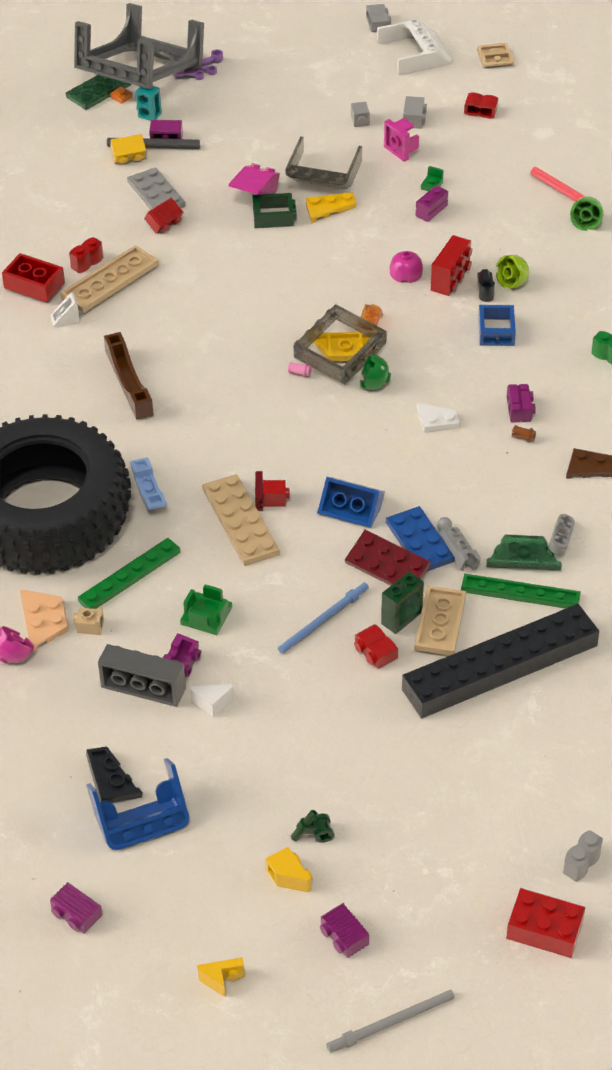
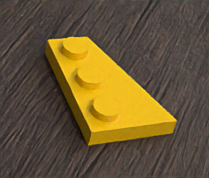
[305,192,356,223]

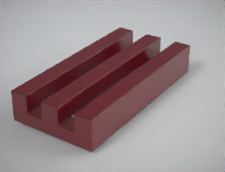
[255,471,263,511]

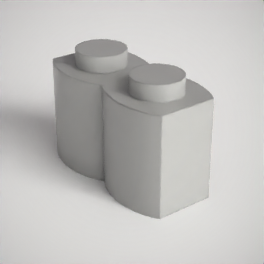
[366,4,391,31]
[563,830,603,882]

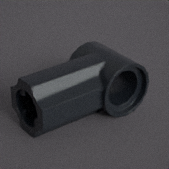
[477,269,495,302]

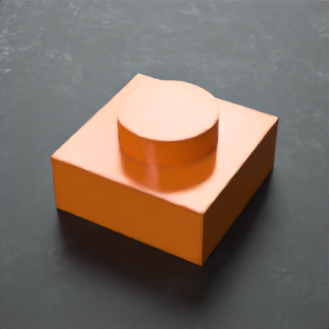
[110,87,132,104]

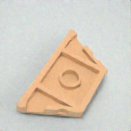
[20,590,68,652]

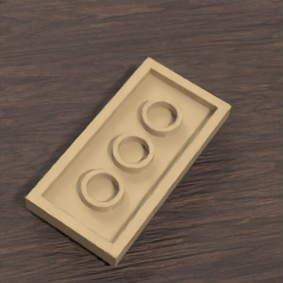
[414,585,466,656]

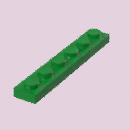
[78,538,181,609]

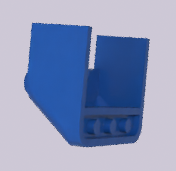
[86,758,189,850]

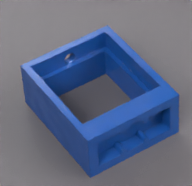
[478,305,516,346]

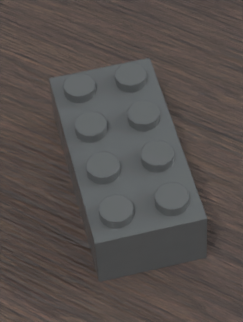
[98,644,186,707]

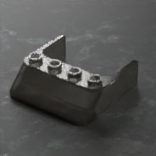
[285,136,362,189]

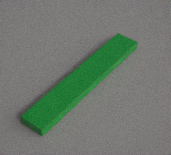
[461,573,581,609]

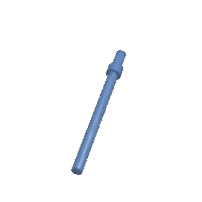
[278,582,369,654]

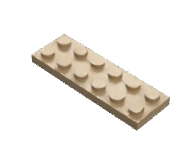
[60,245,159,313]
[202,474,280,566]

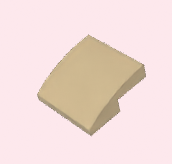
[477,43,514,67]

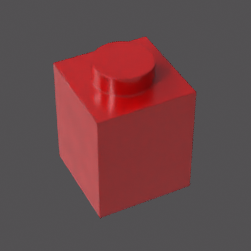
[263,480,290,507]

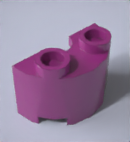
[163,633,202,677]

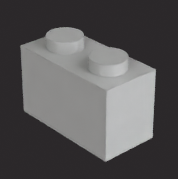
[403,96,427,129]

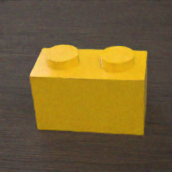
[110,134,146,164]

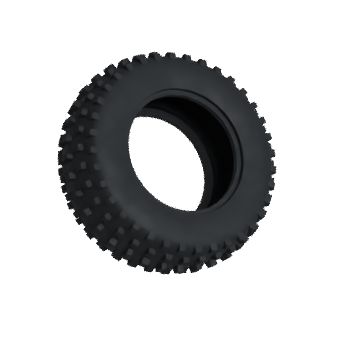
[0,414,131,575]

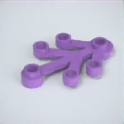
[173,49,223,80]

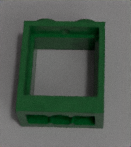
[252,193,297,228]
[381,571,424,634]

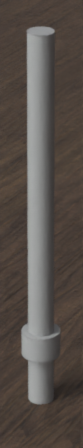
[326,990,455,1052]

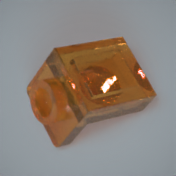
[358,304,383,329]

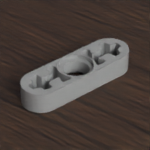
[549,514,575,555]

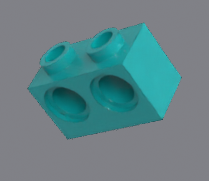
[135,86,162,121]

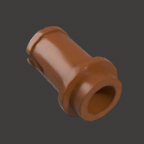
[512,425,536,442]

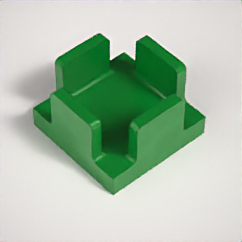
[180,584,232,635]

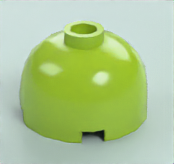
[496,255,529,289]

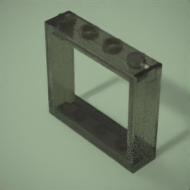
[293,304,387,385]

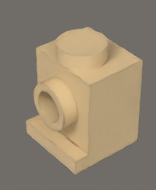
[73,607,104,635]

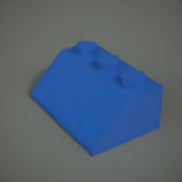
[317,477,385,528]

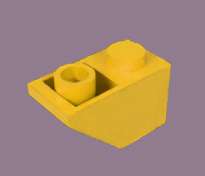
[265,847,313,892]

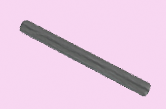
[107,137,200,149]

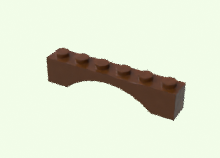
[104,332,154,420]

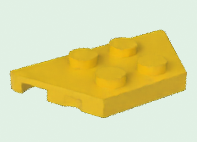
[311,331,378,362]

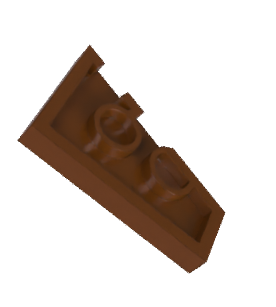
[566,448,612,479]

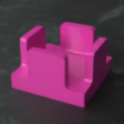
[384,118,419,162]

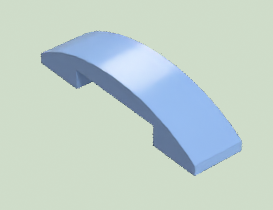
[130,457,167,510]

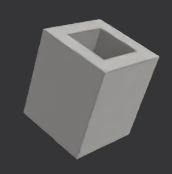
[351,102,370,127]

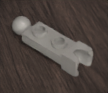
[437,517,481,571]

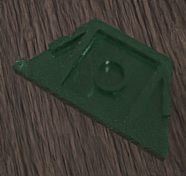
[486,534,562,571]

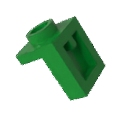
[421,166,444,191]

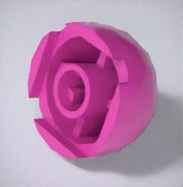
[390,251,423,283]
[0,626,35,664]

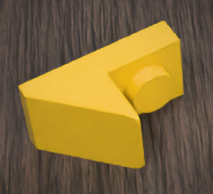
[197,957,245,996]

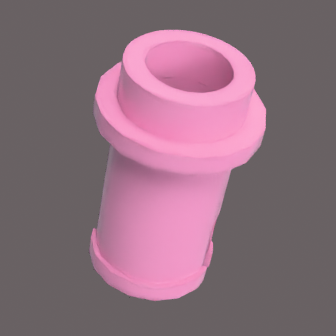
[288,362,312,377]

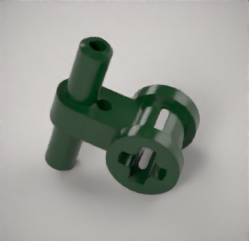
[291,810,335,843]

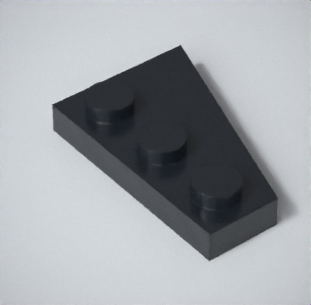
[86,746,143,802]

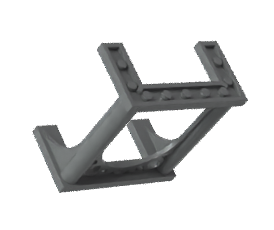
[74,3,204,89]

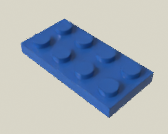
[386,506,455,572]

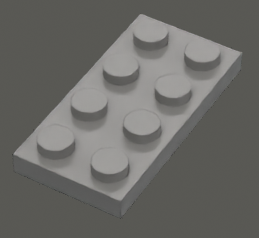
[127,167,186,210]

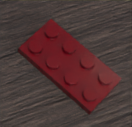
[345,529,431,586]

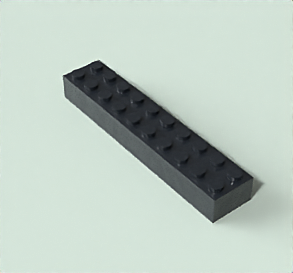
[402,604,600,719]

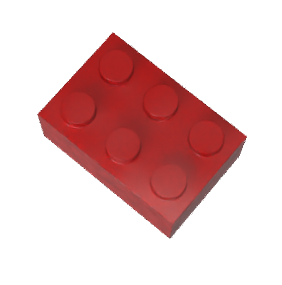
[430,235,473,296]
[2,253,65,303]
[506,888,586,958]

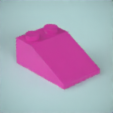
[228,163,280,195]

